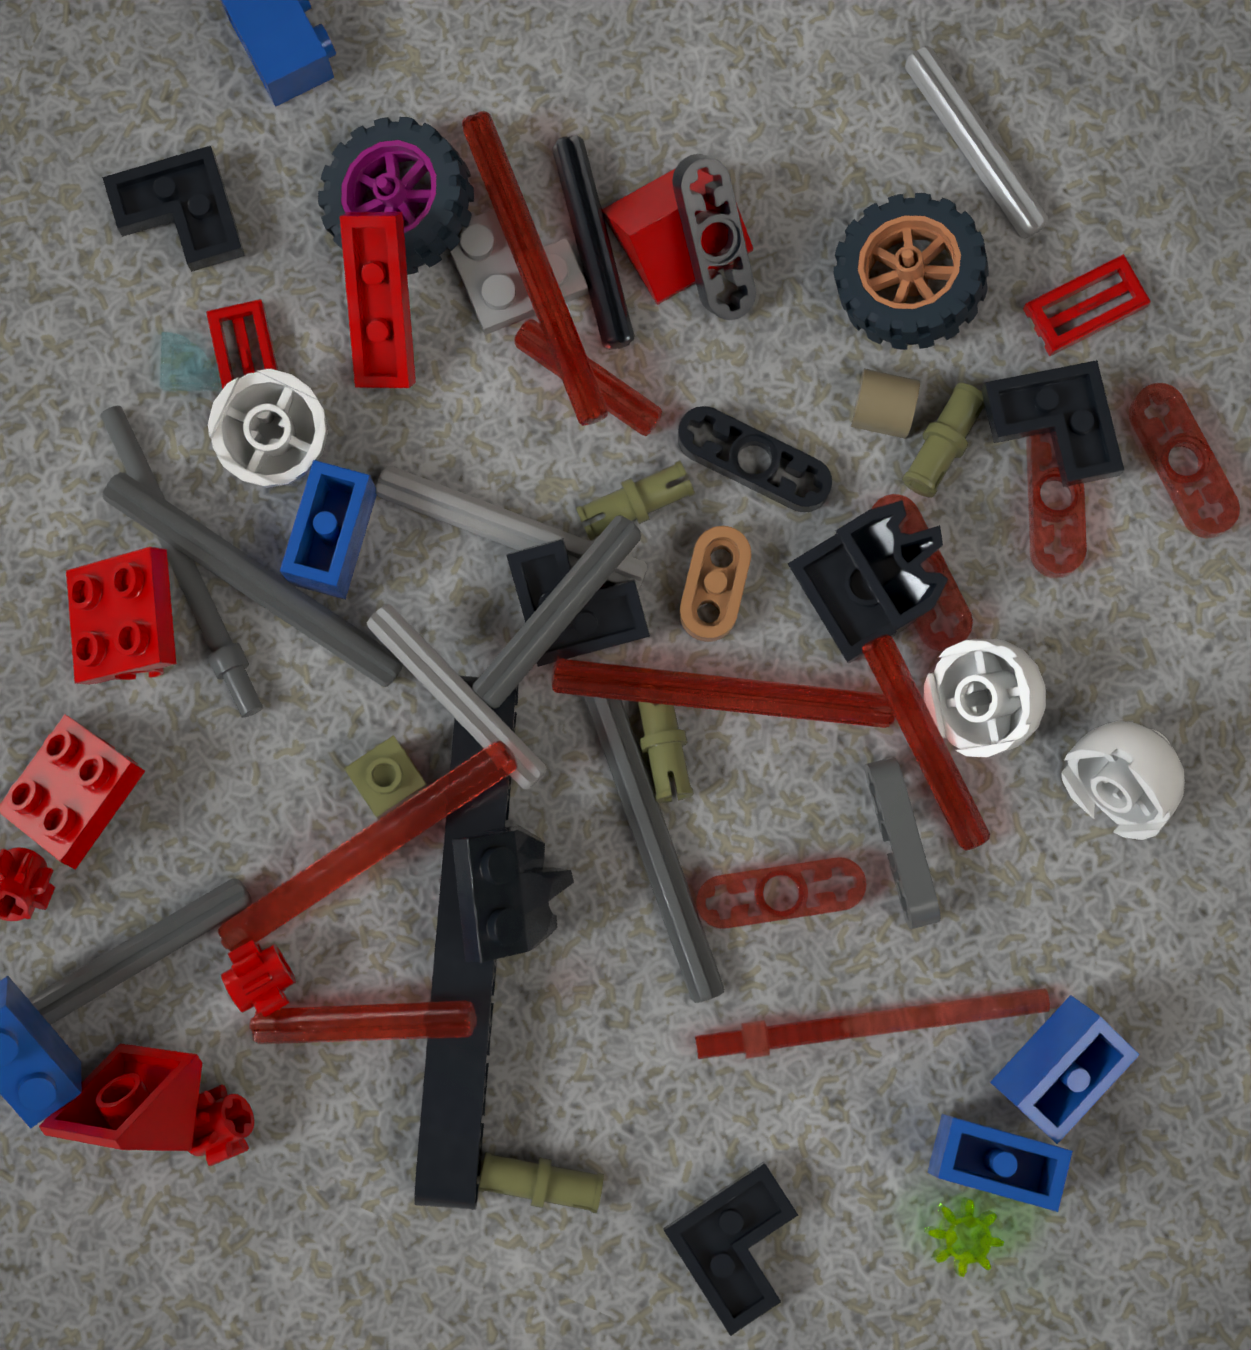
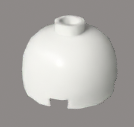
[208,369,328,488]
[924,639,1046,757]
[1062,721,1185,840]

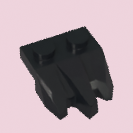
[788,500,948,663]
[452,825,574,963]

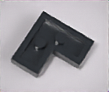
[102,145,245,272]
[981,360,1124,487]
[506,538,650,667]
[663,1161,798,1336]

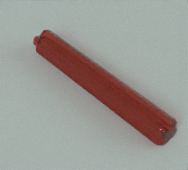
[862,634,990,851]
[249,1001,477,1044]

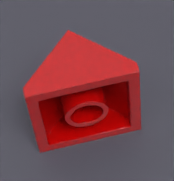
[602,168,754,305]
[39,1043,203,1151]

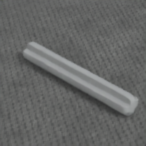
[905,46,1048,238]
[367,604,547,790]

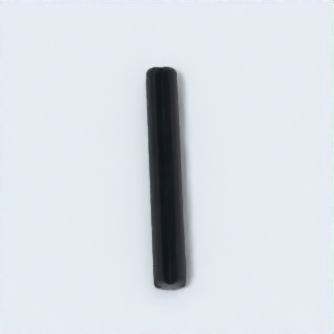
[552,135,635,350]

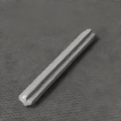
[376,466,647,590]

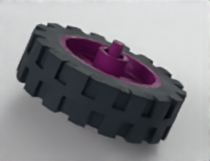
[318,117,474,275]

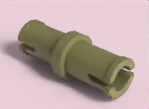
[902,383,985,498]
[575,460,695,541]
[634,680,694,803]
[478,1152,604,1213]

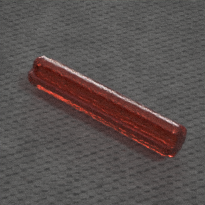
[514,319,662,436]

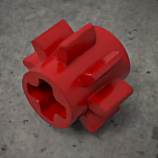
[0,847,56,921]
[221,939,296,1017]
[188,1084,254,1166]

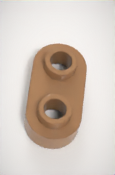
[680,526,751,642]

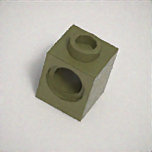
[344,735,432,823]

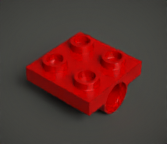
[66,547,177,685]
[0,714,145,870]

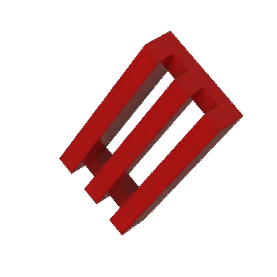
[1023,254,1151,356]
[206,299,278,389]

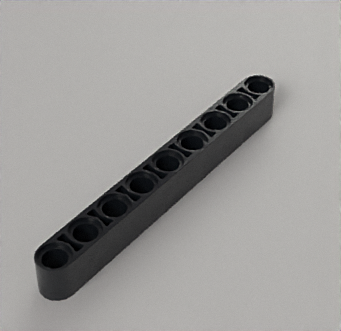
[414,676,519,1210]

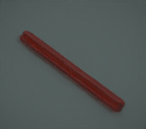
[462,111,608,426]
[551,659,896,728]
[218,740,518,951]

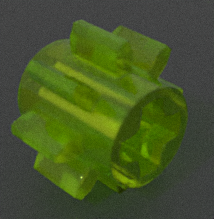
[924,1197,1004,1277]

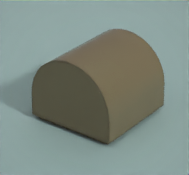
[851,368,920,439]

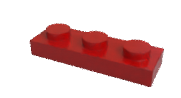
[340,212,416,388]

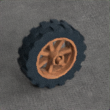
[833,193,989,350]

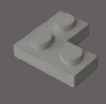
[448,209,588,335]

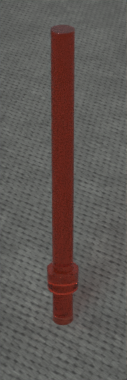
[695,988,1050,1059]

